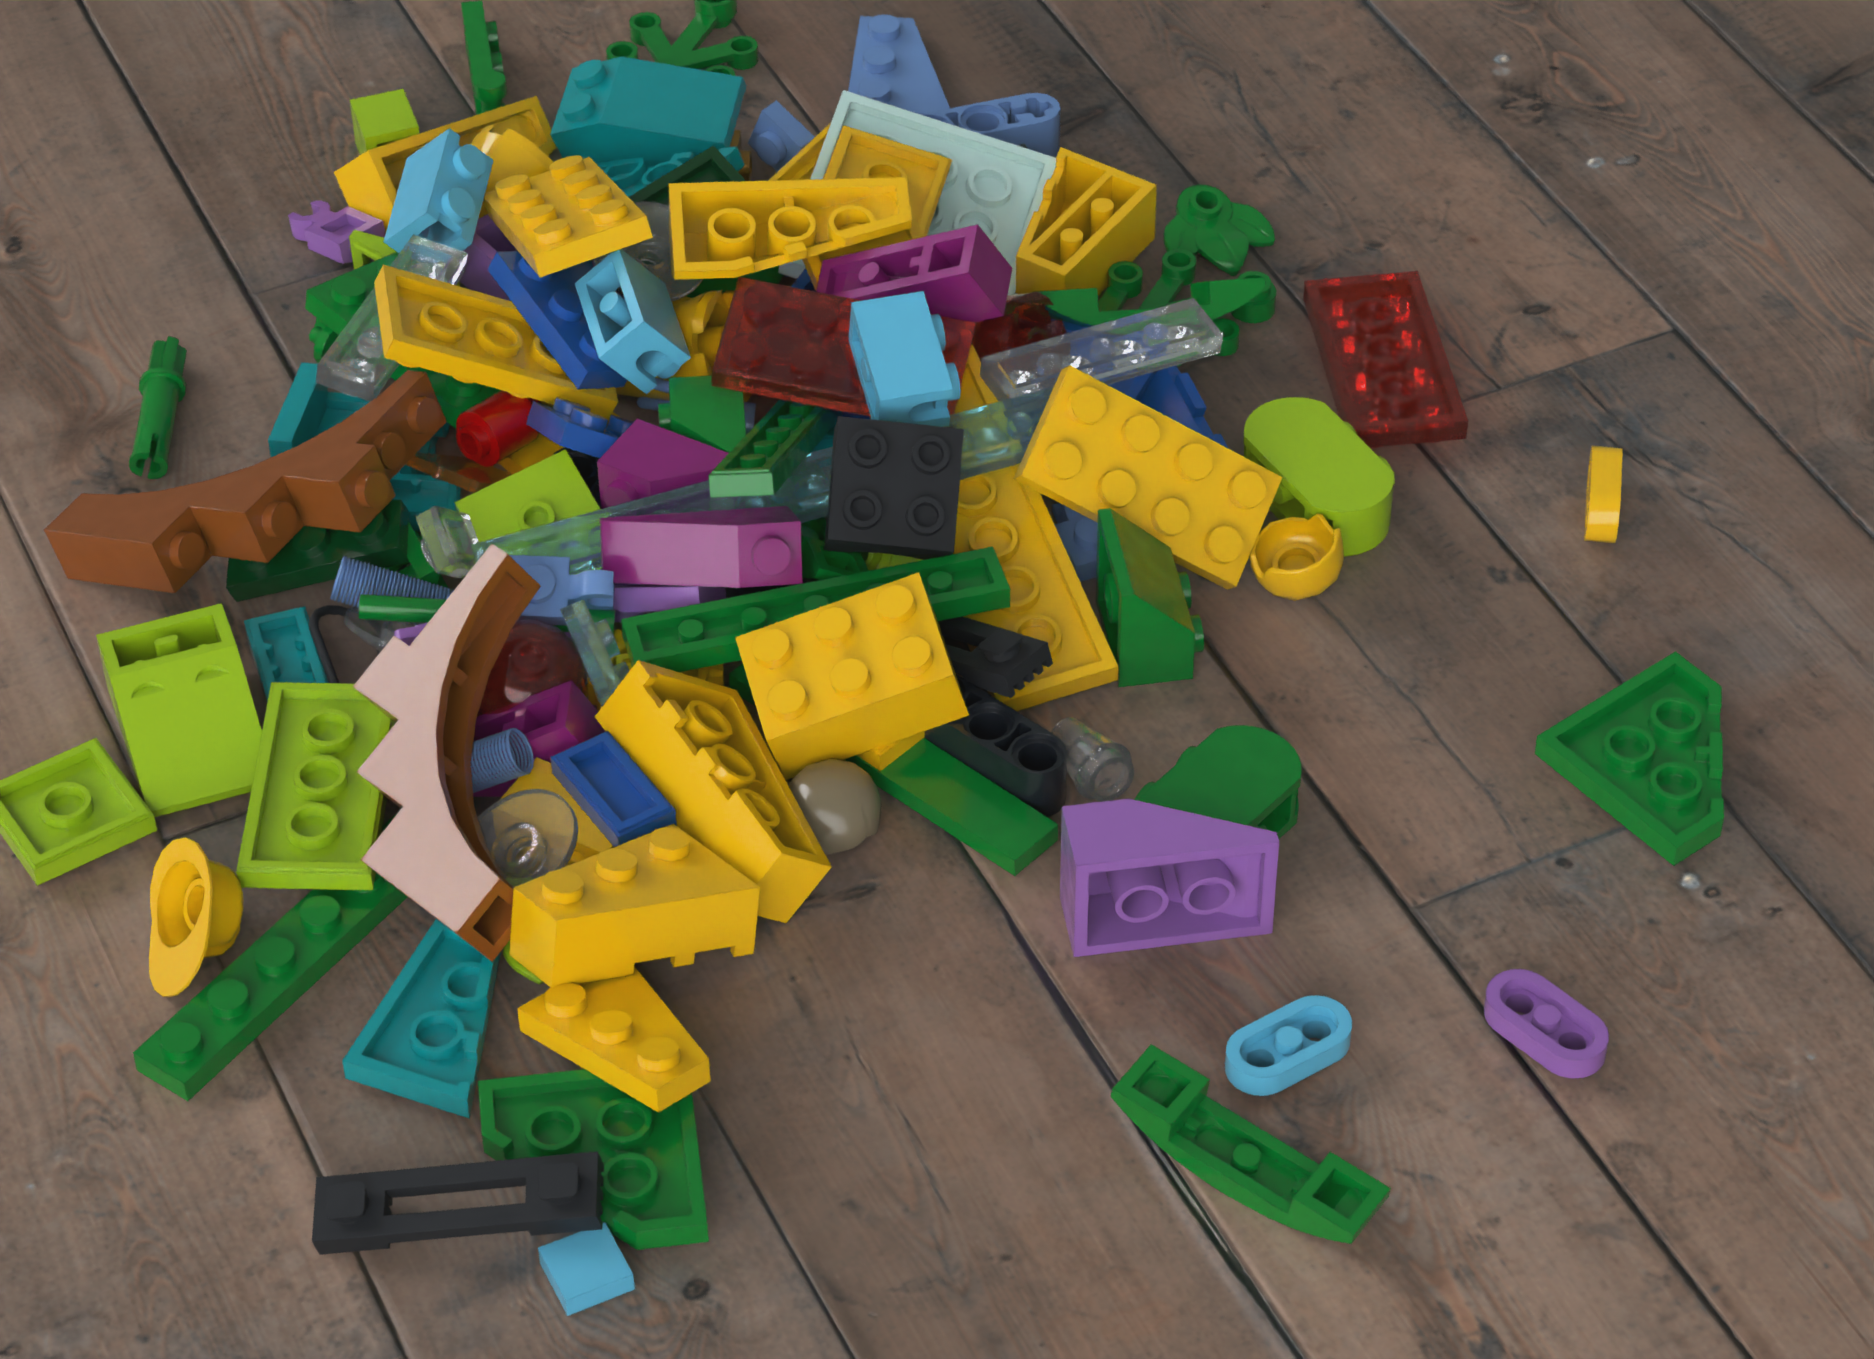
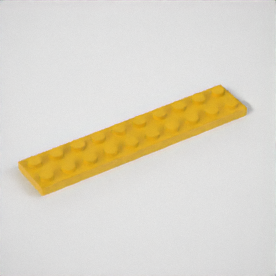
[802,207,1118,711]

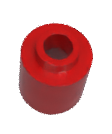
[456,390,541,467]

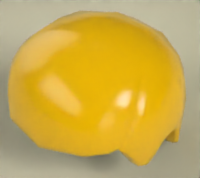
[1250,514,1344,601]

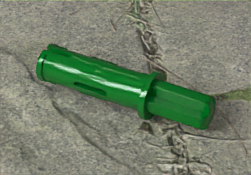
[129,336,187,479]

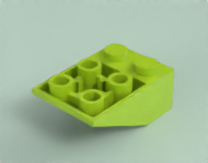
[96,603,262,817]

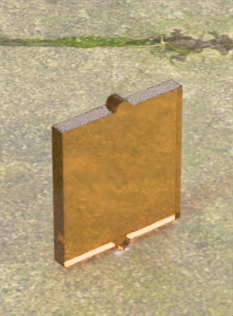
[405,452,512,493]

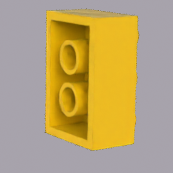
[735,572,969,780]

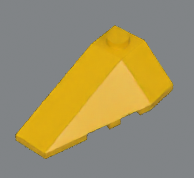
[334,96,557,233]
[669,177,912,280]

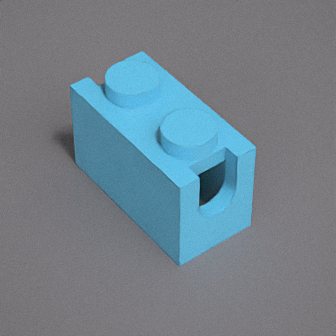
[383,128,494,274]
[574,249,691,394]
[848,291,961,427]

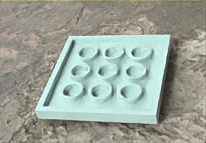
[778,90,1056,307]

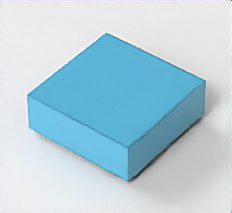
[538,1222,635,1316]

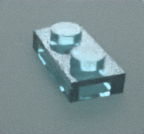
[560,599,629,707]

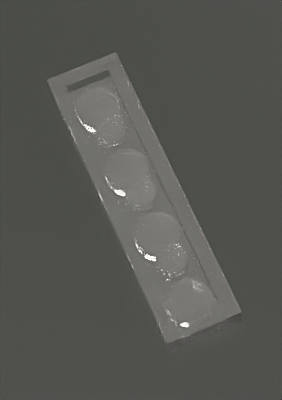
[316,235,468,402]
[980,298,1223,413]

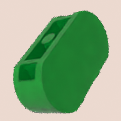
[1135,725,1302,839]

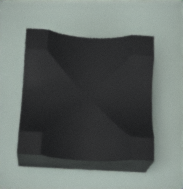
[824,416,964,560]

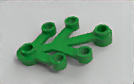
[606,0,758,76]
[1098,249,1276,367]

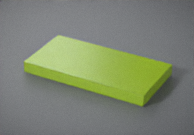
[236,682,395,890]

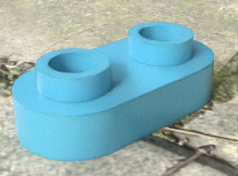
[1225,995,1352,1096]

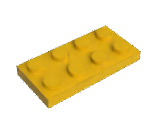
[483,155,653,278]
[374,265,618,419]
[1014,365,1283,590]

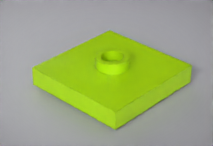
[455,449,605,575]
[0,738,157,886]

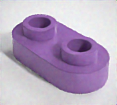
[1484,969,1609,1078]

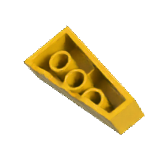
[595,660,832,923]

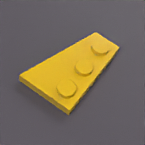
[517,966,711,1113]

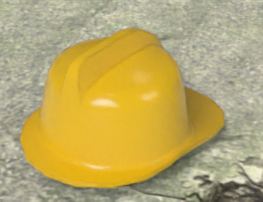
[149,837,243,997]

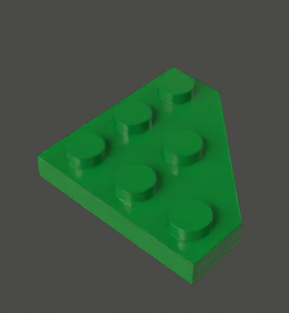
[1535,651,1724,866]
[478,1069,709,1250]

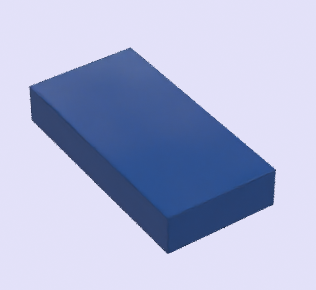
[550,731,677,847]

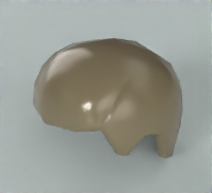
[788,758,882,855]

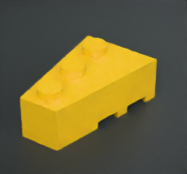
[1016,147,1157,318]
[509,824,761,987]

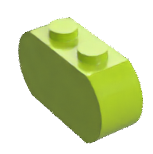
[1243,397,1395,557]

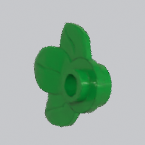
[1163,184,1275,276]

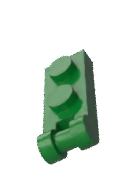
[461,0,507,115]

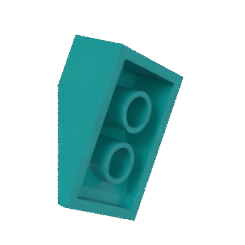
[550,57,747,167]

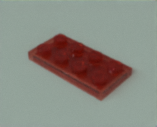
[1303,271,1468,448]
[711,277,976,428]

